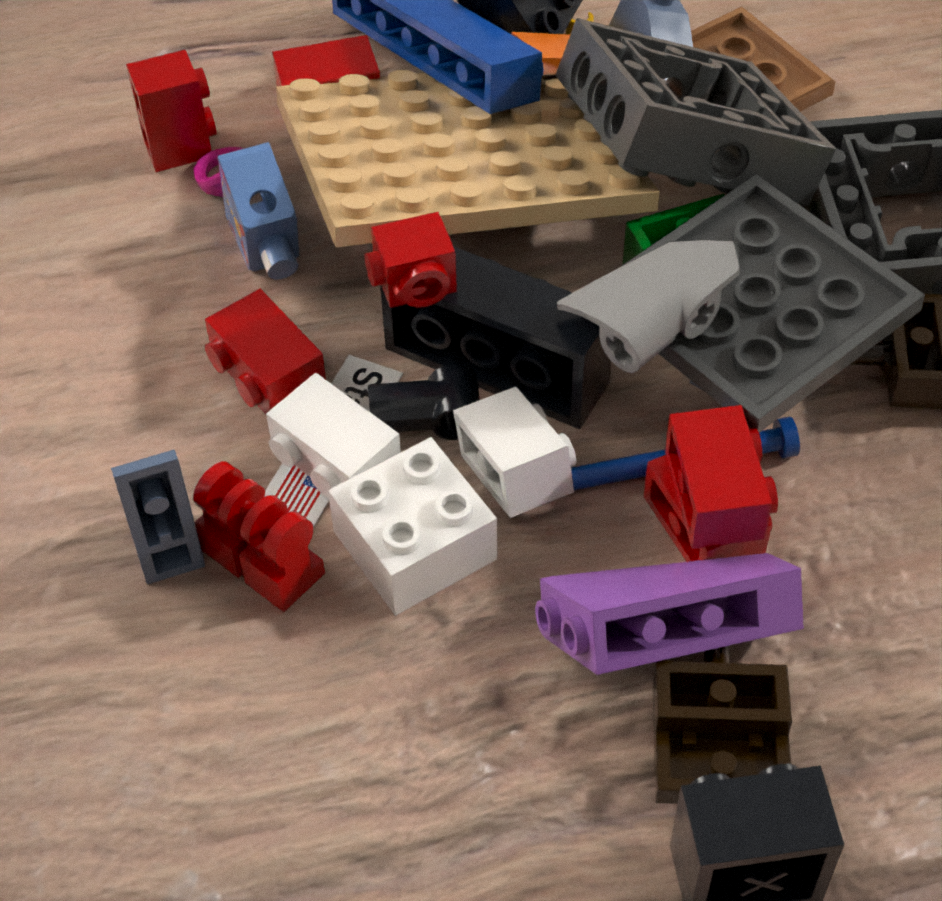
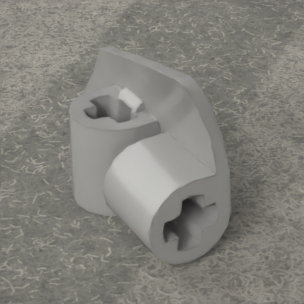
[557,240,740,373]

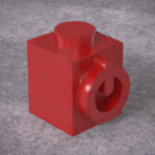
[365,212,457,308]

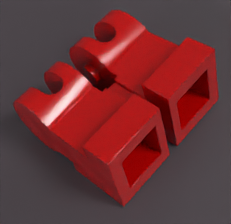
[193,461,326,612]

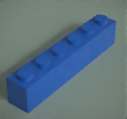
[332,0,544,114]

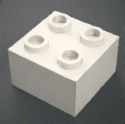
[328,437,497,616]

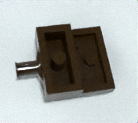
[848,294,942,409]
[652,645,792,804]

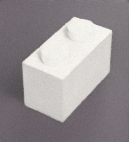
[266,372,401,498]
[453,387,577,518]

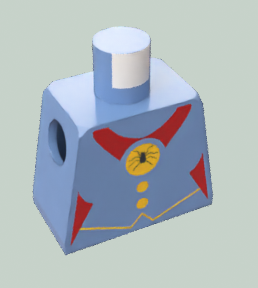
[218,142,300,280]

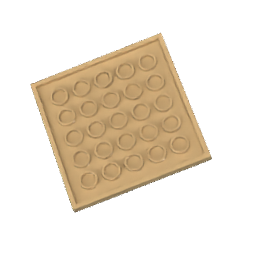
[276,70,660,248]

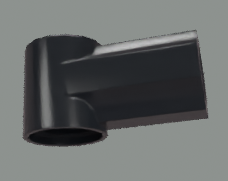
[368,365,480,441]

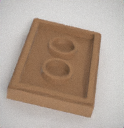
[691,6,836,112]

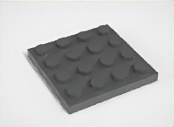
[619,175,925,433]

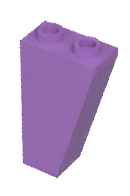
[535,553,804,675]

